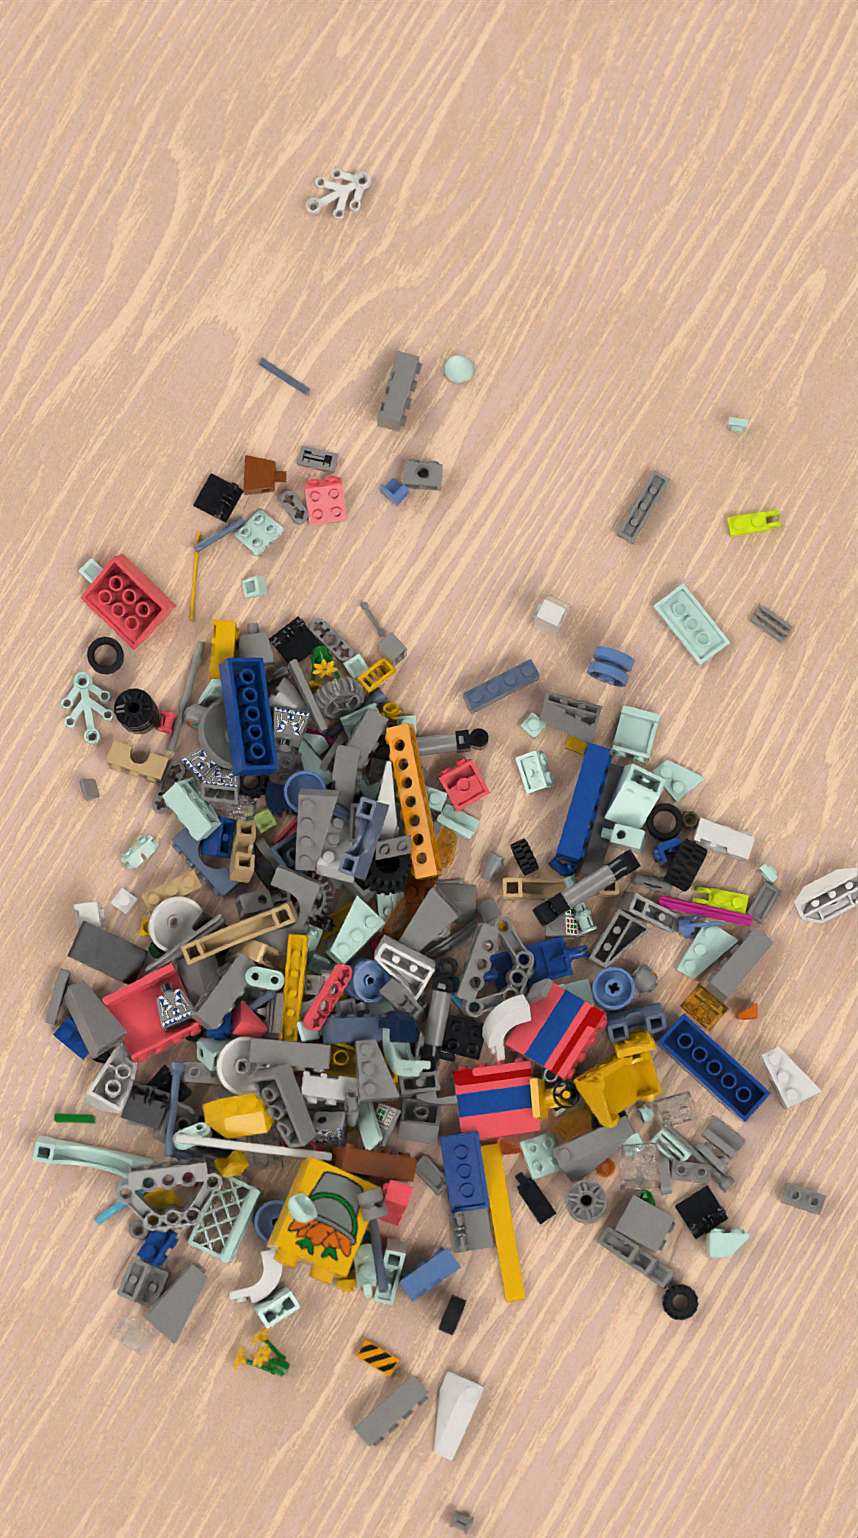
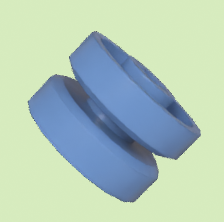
[587,646,635,687]
[284,771,327,813]
[342,957,391,1003]
[591,967,635,1012]
[253,1200,285,1242]

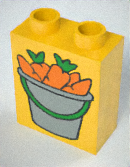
[266,1156,382,1284]

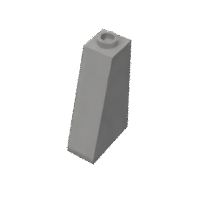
[398,884,462,952]
[63,980,127,1059]
[144,1263,208,1344]

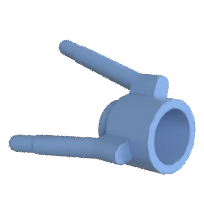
[679,915,723,938]

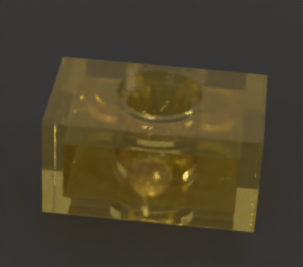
[680,983,729,1031]

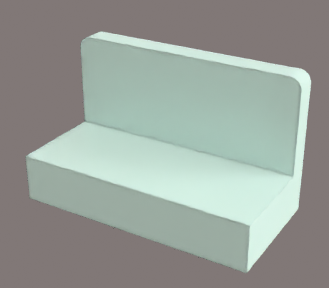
[436,804,480,842]

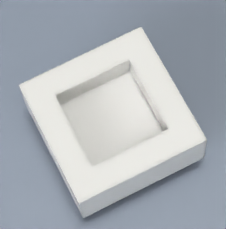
[111,888,138,915]

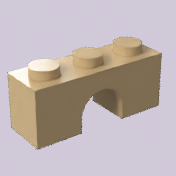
[106,740,170,784]
[230,819,256,883]
[141,870,203,915]

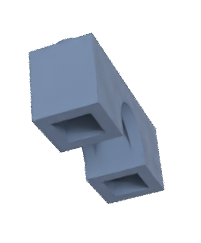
[605,1002,668,1043]

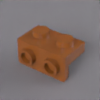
[404,864,439,904]

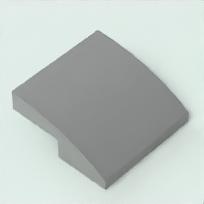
[117,1257,171,1308]

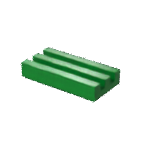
[54,1114,96,1124]

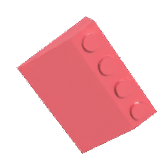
[81,554,176,650]

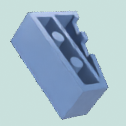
[399,1247,461,1302]

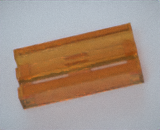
[382,898,418,941]

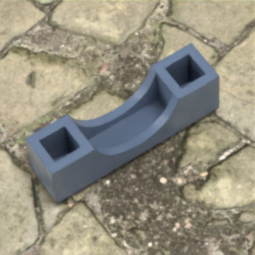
[338,797,389,880]
[172,827,241,898]

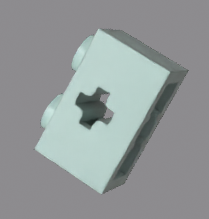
[253,1286,301,1329]

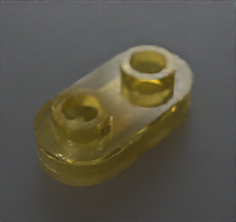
[437,830,457,869]

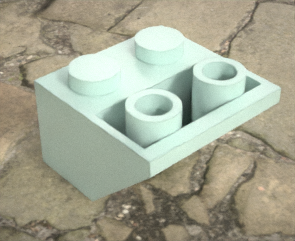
[706,1229,750,1258]

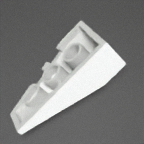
[85,1040,138,1114]

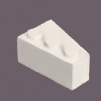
[533,595,571,638]
[301,1071,360,1106]

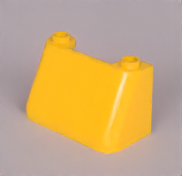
[574,1051,662,1128]

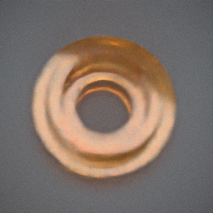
[596,1158,615,1177]

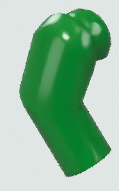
[638,1189,656,1206]

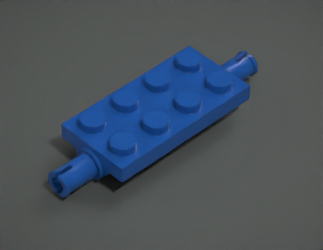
[474,937,589,992]

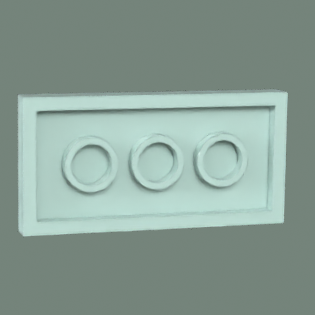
[653,583,730,666]

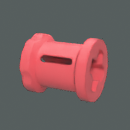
[156,711,177,734]

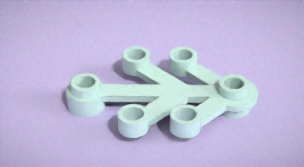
[61,672,114,745]

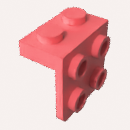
[304,476,347,525]

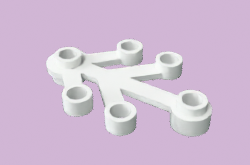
[306,168,372,221]

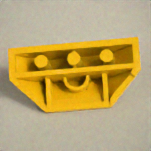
[203,1093,276,1139]

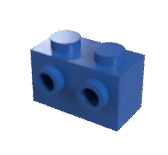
[201,816,236,858]

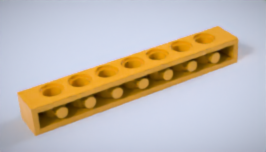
[385,723,443,880]

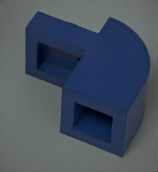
[265,782,298,818]
[379,1011,417,1043]

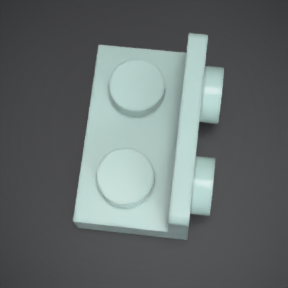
[515,750,554,794]

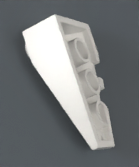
[376,760,399,840]
[434,1371,484,1461]

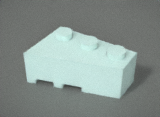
[162,777,221,841]
[330,896,385,965]

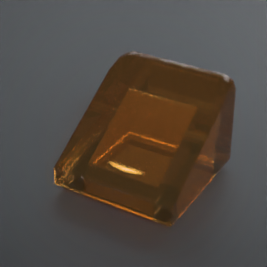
[500,1139,521,1155]

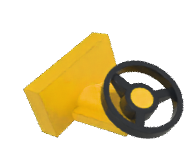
[530,1078,580,1120]

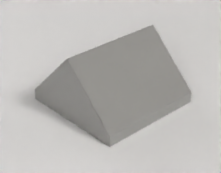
[437,884,476,923]

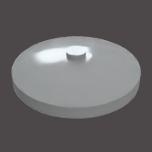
[198,699,233,770]

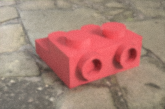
[437,757,490,811]

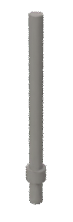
[167,641,206,752]

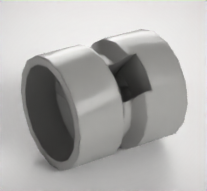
[356,1187,389,1222]

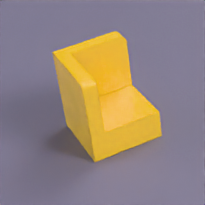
[214,1150,249,1177]

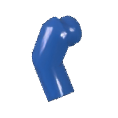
[548,857,578,876]

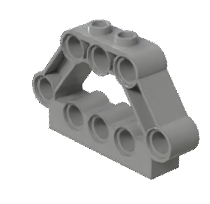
[453,917,534,1017]
[115,1157,223,1232]

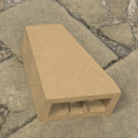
[230,939,283,970]

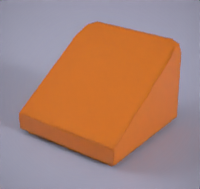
[736,1003,758,1020]

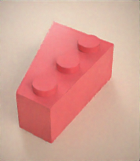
[377,1180,413,1226]

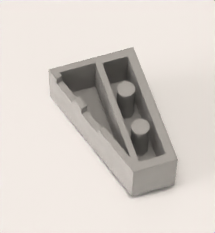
[332,745,364,812]

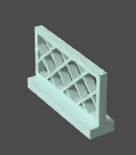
[188,1176,264,1263]

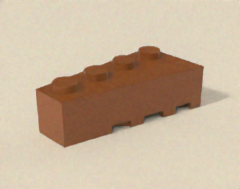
[328,1144,417,1182]

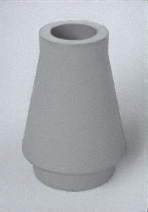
[481,852,505,882]

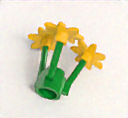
[307,646,340,694]
[233,1327,290,1377]

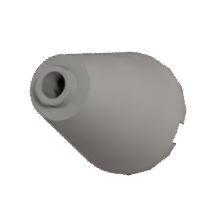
[268,677,313,726]

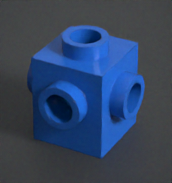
[206,1014,232,1041]

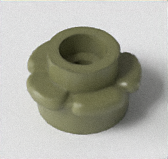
[682,811,699,830]

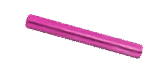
[658,895,753,926]

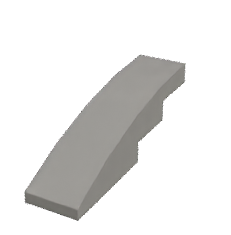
[597,1226,676,1289]

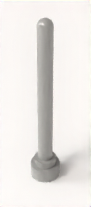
[661,1120,735,1193]

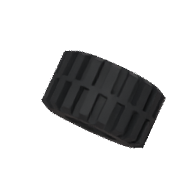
[664,839,707,892]
[361,852,411,895]

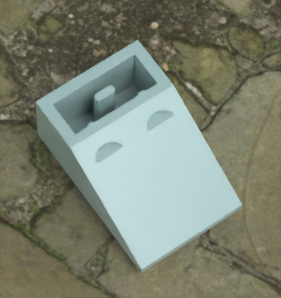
[604,764,666,829]

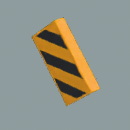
[356,1339,400,1377]

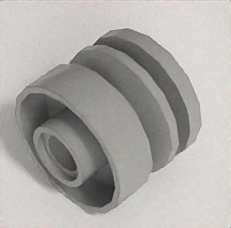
[566,1180,608,1224]

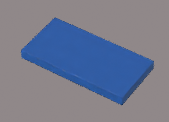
[439,1130,490,1214]

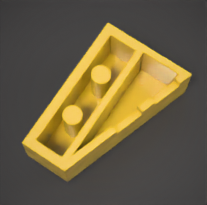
[209,619,241,681]

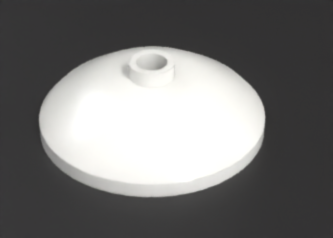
[149,896,203,952]
[216,1037,274,1095]

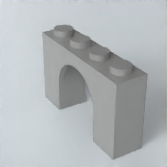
[251,864,324,954]

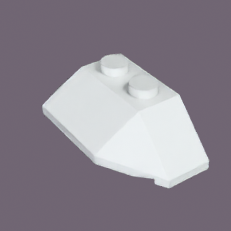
[794,868,858,923]

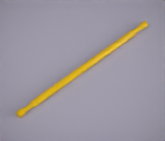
[189,531,200,621]

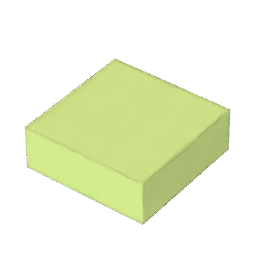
[252,808,278,834]

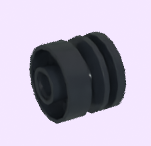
[114,688,159,734]

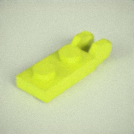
[727,510,782,537]
[692,886,749,914]

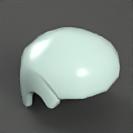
[444,355,475,384]
[288,1193,318,1223]

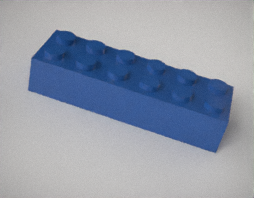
[219,658,278,776]
[555,743,613,864]
[656,1014,771,1123]

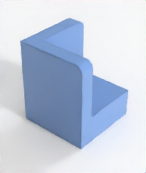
[380,478,409,507]

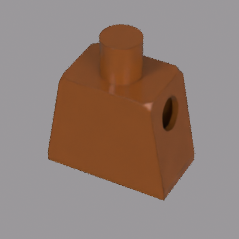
[243,455,287,495]

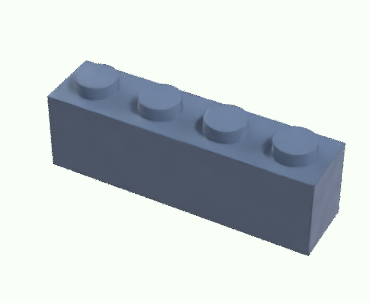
[463,659,540,714]
[322,1014,389,1044]

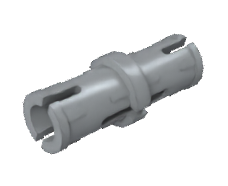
[633,872,673,894]
[344,1090,360,1127]

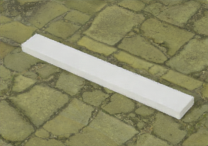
[173,1134,332,1161]

